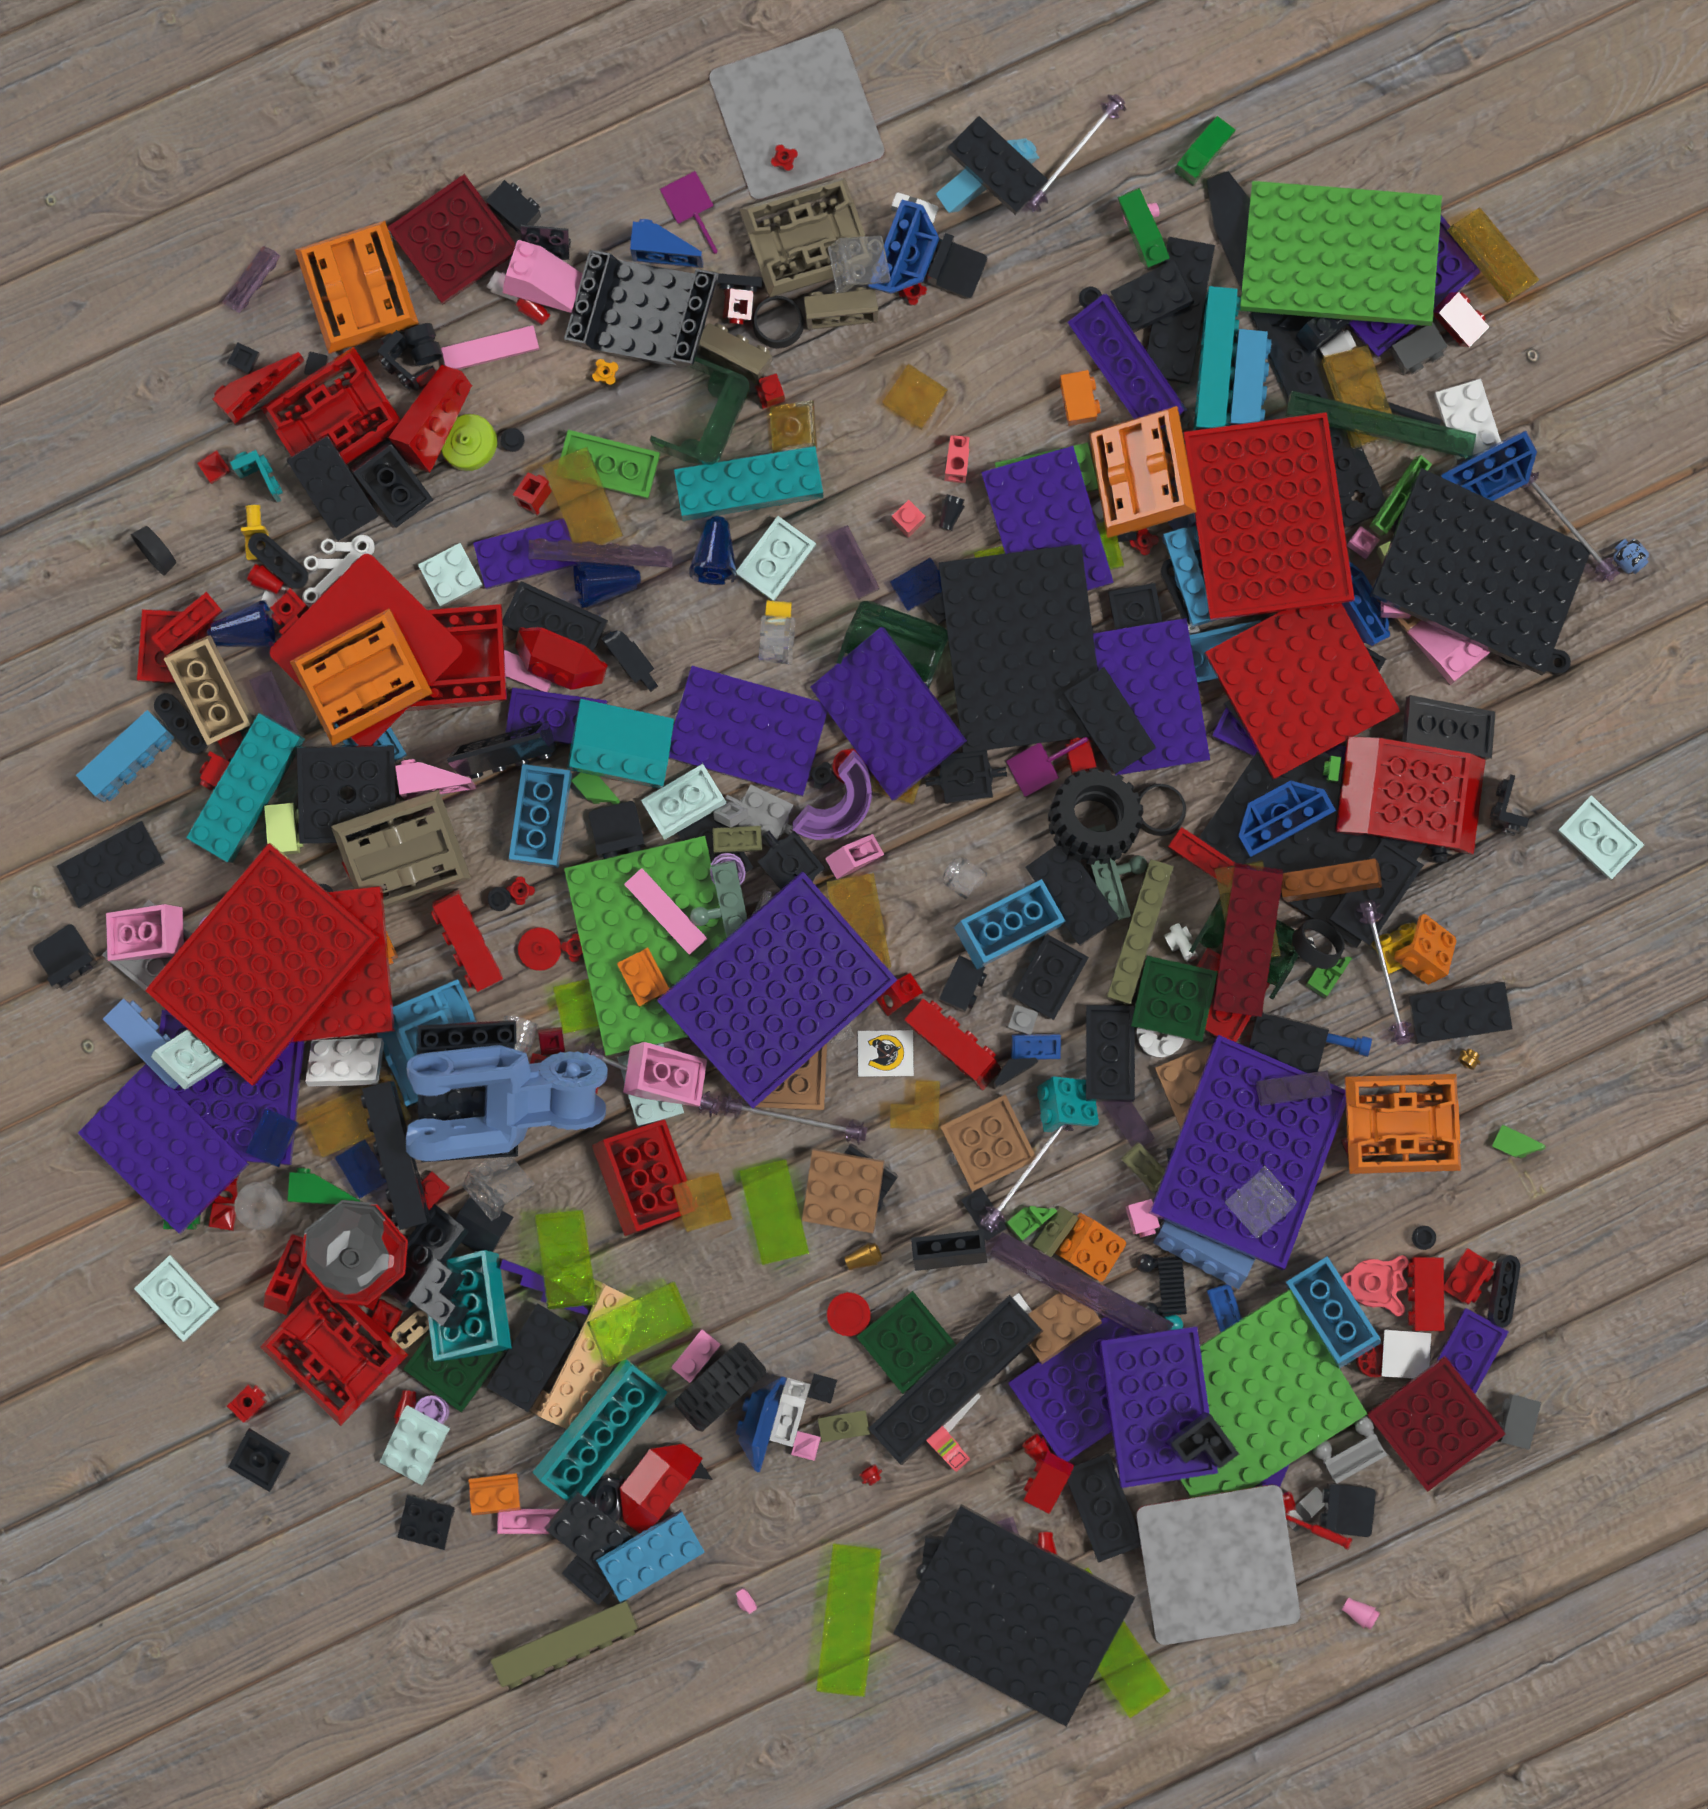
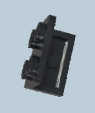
[926,233,987,299]
[377,330,420,391]
[1489,774,1529,836]
[589,801,646,860]
[33,924,98,989]
[1319,1483,1376,1537]

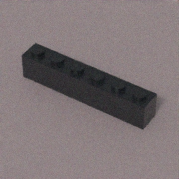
[361,1081,432,1230]

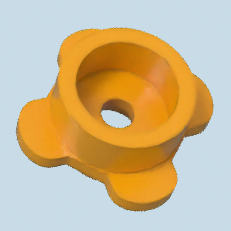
[592,359,619,385]

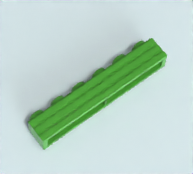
[1369,455,1432,536]

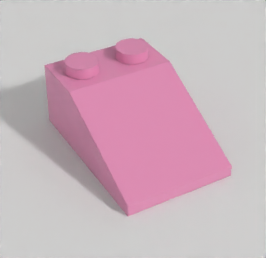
[503,240,583,313]
[1407,620,1490,686]
[395,759,476,800]
[106,904,184,961]
[623,1042,707,1107]

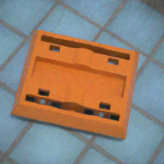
[295,221,419,354]
[1089,406,1197,538]
[290,609,432,746]
[1345,1074,1461,1174]

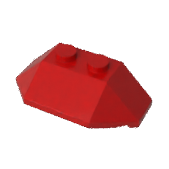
[515,627,608,690]
[620,1443,703,1533]

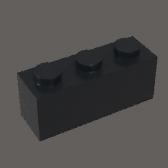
[911,1230,988,1271]

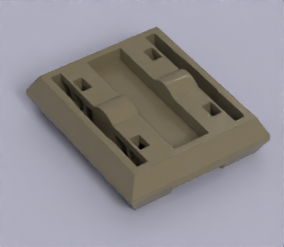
[739,177,875,298]
[331,789,471,908]

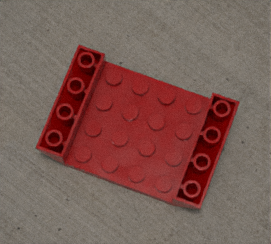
[1336,737,1486,855]

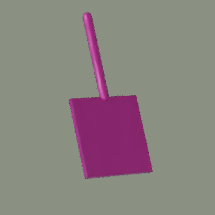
[660,171,718,254]
[1006,737,1088,797]

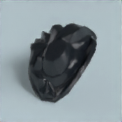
[591,1475,624,1522]

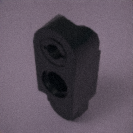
[601,630,658,692]

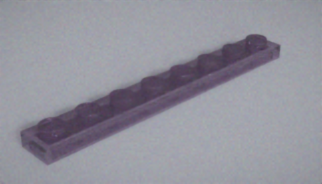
[990,1232,1174,1334]

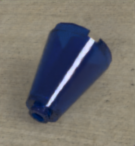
[689,516,737,585]
[573,561,641,609]
[207,600,276,648]

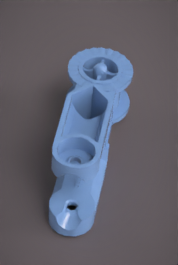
[406,1045,608,1161]

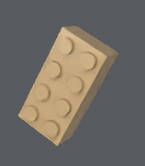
[164,635,253,745]

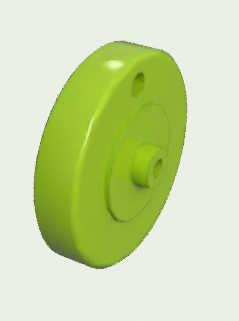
[441,414,497,471]

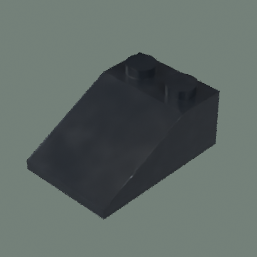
[350,439,434,528]

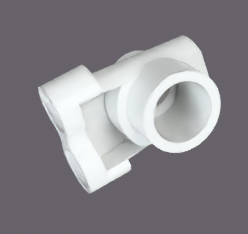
[1164,923,1198,963]

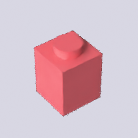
[892,500,926,538]

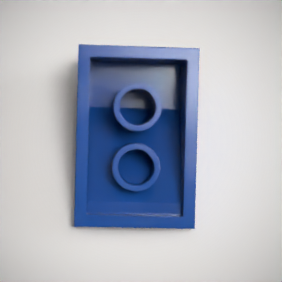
[630,219,704,268]

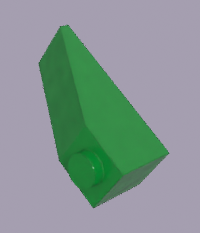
[1175,116,1236,186]
[1117,188,1170,267]
[288,1168,363,1205]

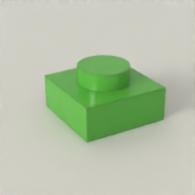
[1323,756,1341,783]

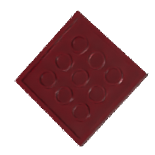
[387,173,516,305]
[1367,1355,1506,1492]

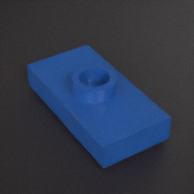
[1012,1034,1061,1060]
[1207,1284,1242,1332]

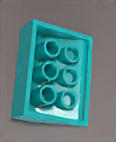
[566,699,674,789]
[428,1250,512,1362]

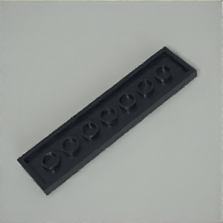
[868,1295,1043,1465]

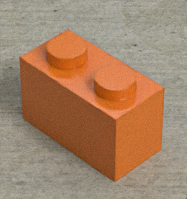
[1059,370,1101,426]

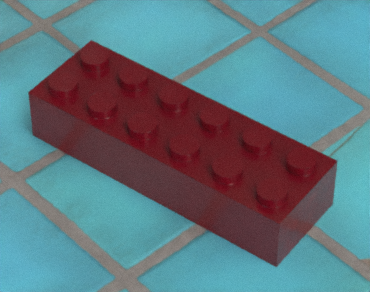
[1213,863,1283,1017]

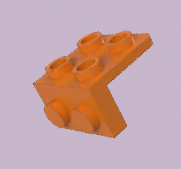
[1394,914,1456,985]
[1055,1213,1126,1282]

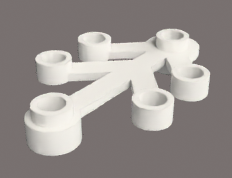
[302,535,375,607]

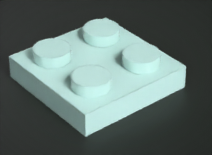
[418,543,483,608]

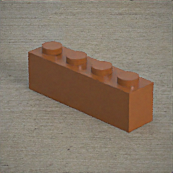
[1281,859,1382,902]

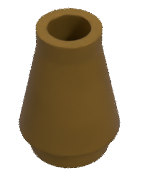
[845,1243,882,1270]

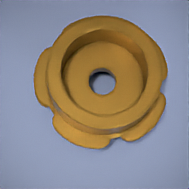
[1458,1048,1481,1070]

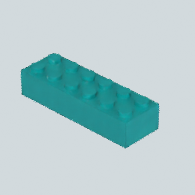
[1193,286,1241,431]
[674,446,824,521]
[186,713,305,863]
[533,1357,668,1501]

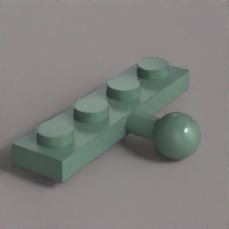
[1088,824,1148,921]
[690,860,748,937]

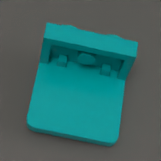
[230,450,283,502]
[1037,1076,1099,1133]

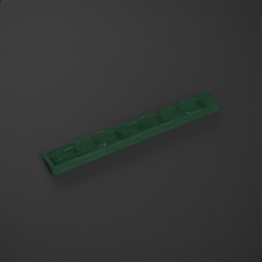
[1286,391,1476,459]

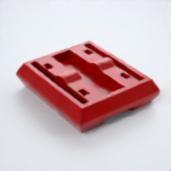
[261,347,401,464]
[260,1286,408,1426]

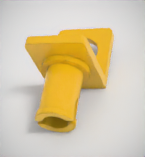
[241,505,269,560]

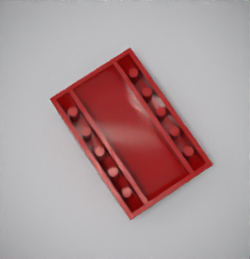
[405,604,507,712]

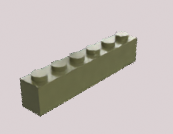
[1106,859,1174,1006]
[491,1600,639,1689]

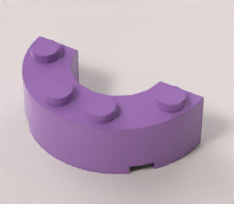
[792,750,872,840]

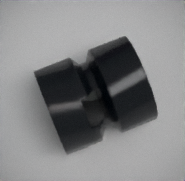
[403,323,444,366]

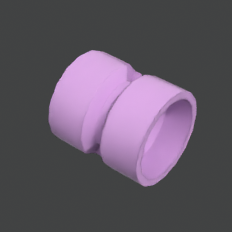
[415,1395,449,1424]

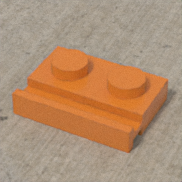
[617,947,670,1007]
[469,1473,521,1516]

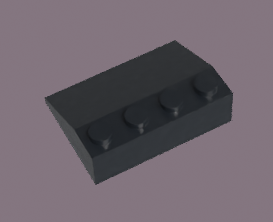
[447,721,557,779]

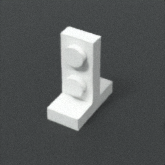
[769,1378,811,1447]

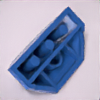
[868,199,939,294]
[1441,431,1537,501]
[1342,562,1390,646]
[1239,781,1336,857]
[736,1376,787,1473]

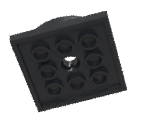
[297,745,396,844]

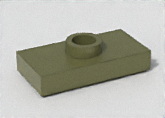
[713,826,762,853]
[1121,1142,1165,1194]
[1033,1206,1079,1257]
[818,1410,870,1442]

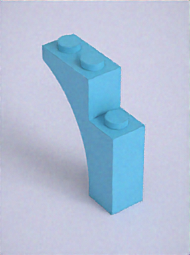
[936,139,1039,213]

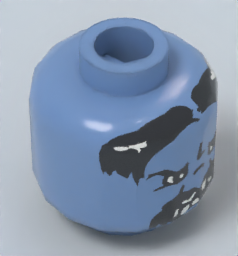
[1613,539,1649,574]

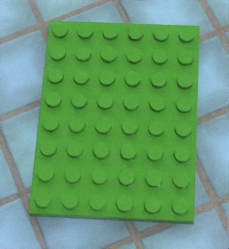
[1240,181,1442,326]
[564,836,727,1056]
[1179,1289,1367,1498]

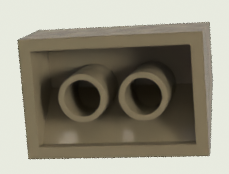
[804,287,878,330]
[697,323,772,385]

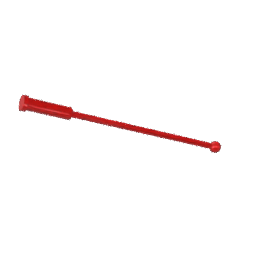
[1286,1514,1353,1550]

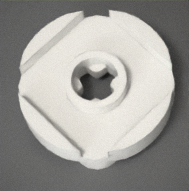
[1136,1028,1184,1058]

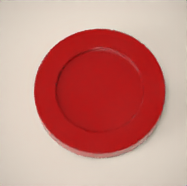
[518,927,562,971]
[827,1292,871,1336]

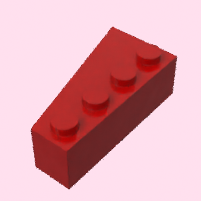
[388,364,472,473]
[431,888,503,992]
[904,998,1002,1091]

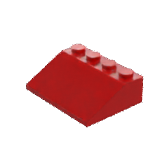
[592,1119,698,1236]

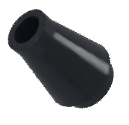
[939,494,965,531]

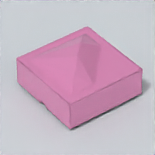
[1347,526,1380,559]
[791,1431,821,1461]
[736,1588,757,1614]

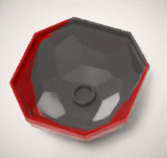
[301,1200,408,1306]

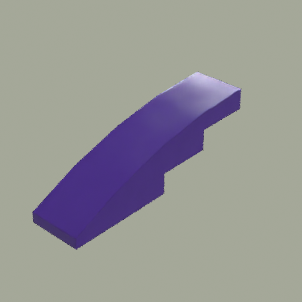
[500,1259,590,1315]

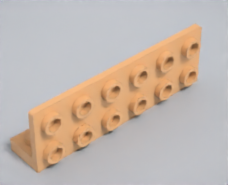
[530,1279,644,1429]

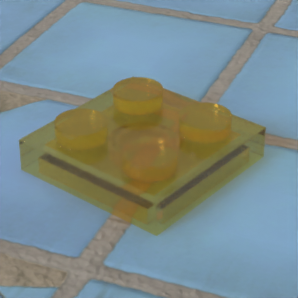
[882,364,948,430]

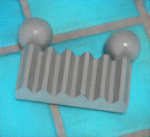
[1312,1416,1387,1484]

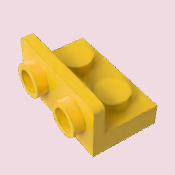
[1372,922,1417,974]

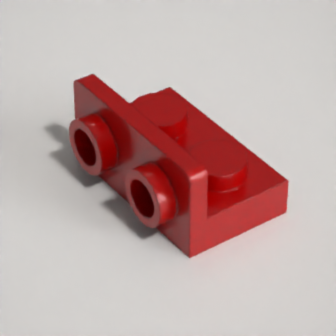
[1444,1248,1495,1305]

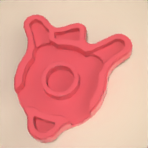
[1341,1255,1409,1317]

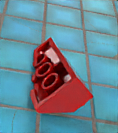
[212,352,305,424]

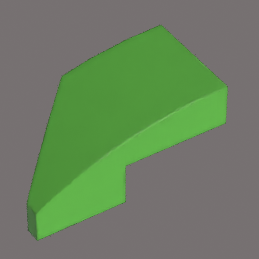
[571,773,620,804]
[1305,957,1352,999]
[1492,1125,1546,1159]
[1005,1206,1057,1243]

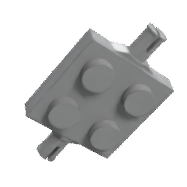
[725,784,794,847]

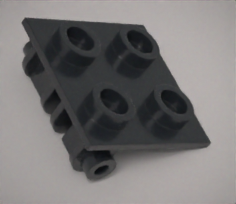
[521,225,571,260]
[398,1495,455,1550]

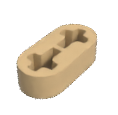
[392,1311,430,1348]

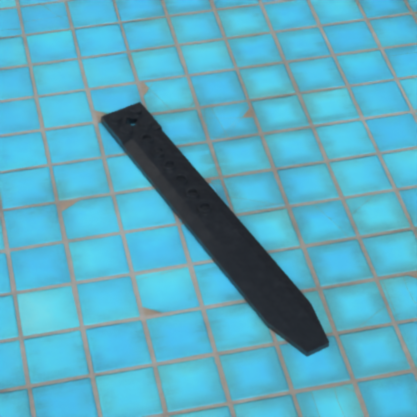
[1206,171,1386,529]

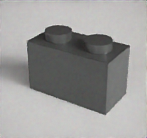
[1389,323,1448,375]
[1498,1394,1541,1450]

